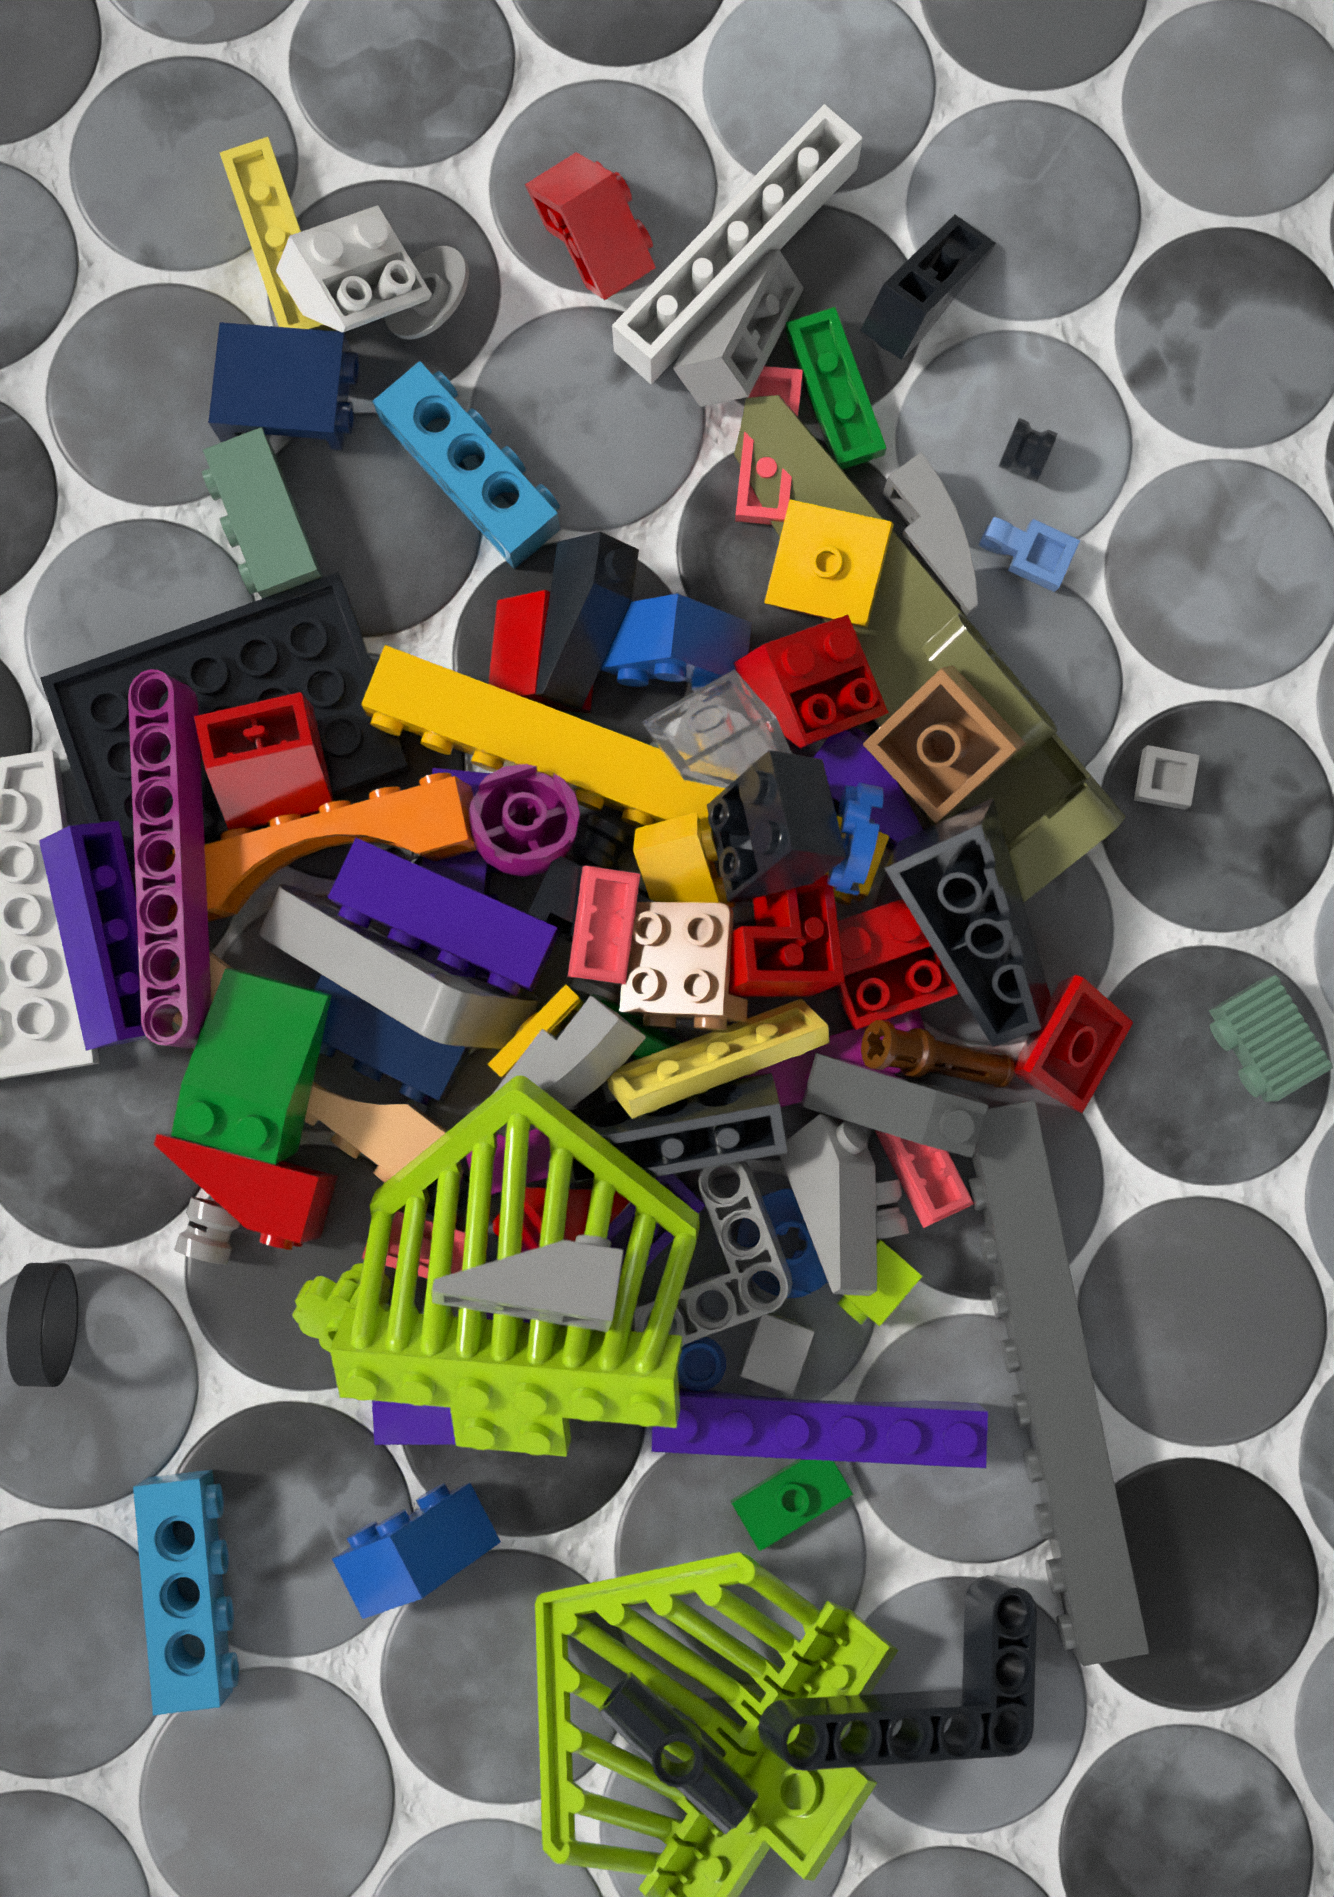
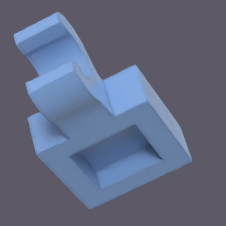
[978,517,1080,592]

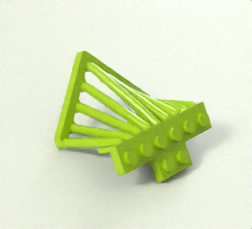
[330,1075,700,1457]
[535,1552,899,1897]

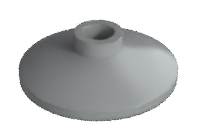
[384,246,469,339]

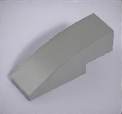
[883,452,978,619]
[492,995,646,1137]

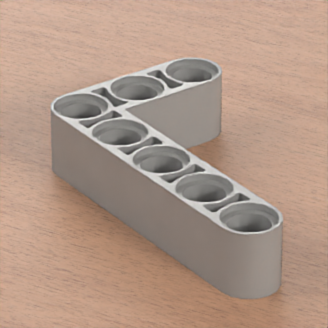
[259,884,540,1049]
[631,1161,793,1345]

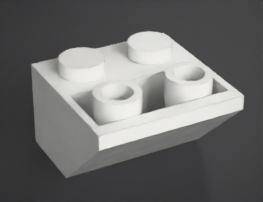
[276,205,432,333]

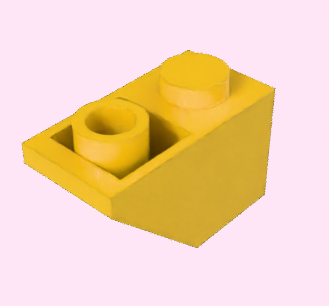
[633,812,735,908]

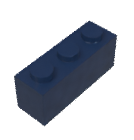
[314,974,473,1106]

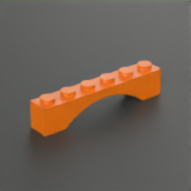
[165,773,477,923]

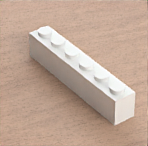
[612,104,863,385]

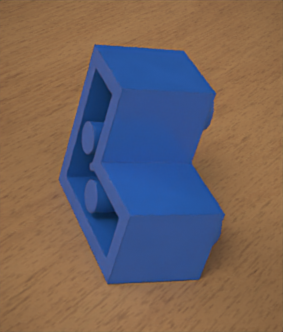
[600,593,752,695]
[332,1483,501,1619]

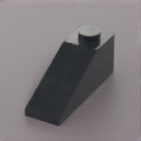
[860,214,996,360]
[535,531,639,709]

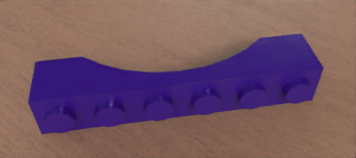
[651,1388,988,1468]

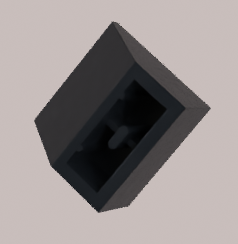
[707,750,847,903]

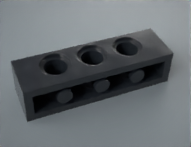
[569,1073,788,1190]

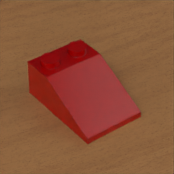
[154,1134,338,1250]

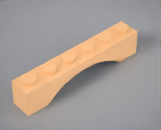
[170,950,447,1183]

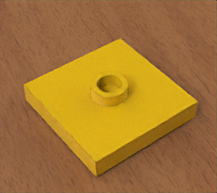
[764,500,894,628]
[488,985,584,1079]

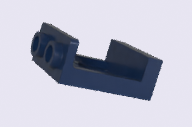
[208,322,359,450]

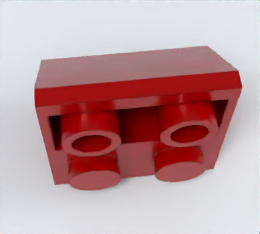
[733,615,889,748]
[194,692,334,830]
[834,898,958,1030]

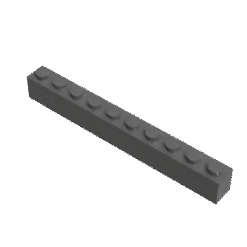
[964,1100,1150,1666]

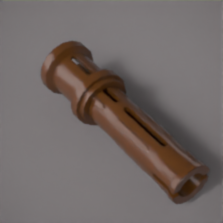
[861,1020,1015,1088]

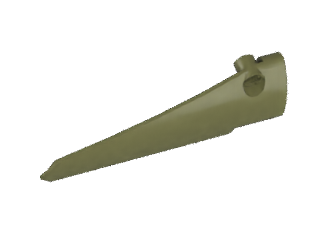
[734,395,1126,902]

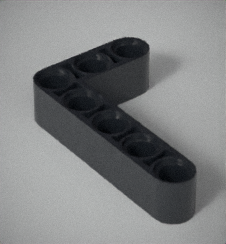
[758,1575,1037,1771]

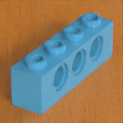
[373,361,561,569]
[133,1470,239,1715]

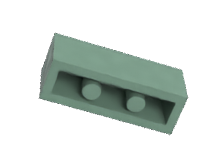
[201,427,323,599]

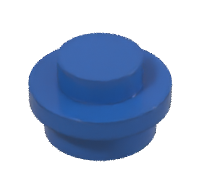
[678,1336,726,1391]

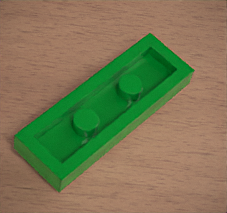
[785,307,887,470]

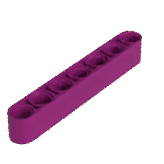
[128,669,212,1049]

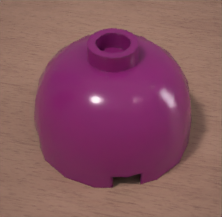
[469,764,580,877]

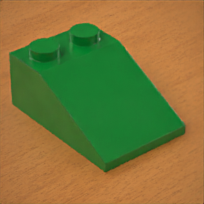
[171,968,331,1165]

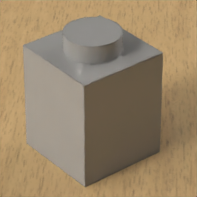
[739,1312,815,1398]

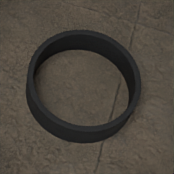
[6,1263,78,1387]

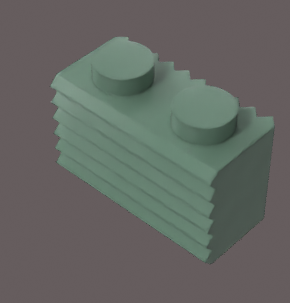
[1208,975,1333,1102]

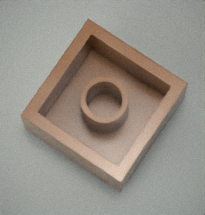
[863,665,1026,824]

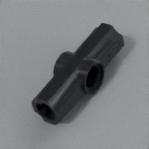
[598,1672,758,1835]

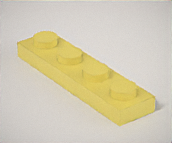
[219,137,335,331]
[607,999,829,1119]

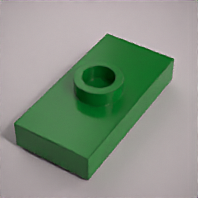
[731,1459,853,1552]

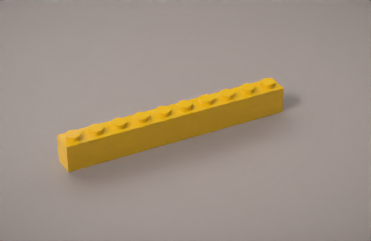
[361,645,889,905]

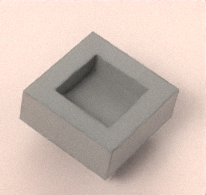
[1134,745,1200,810]

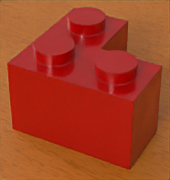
[525,152,656,301]
[728,875,845,997]

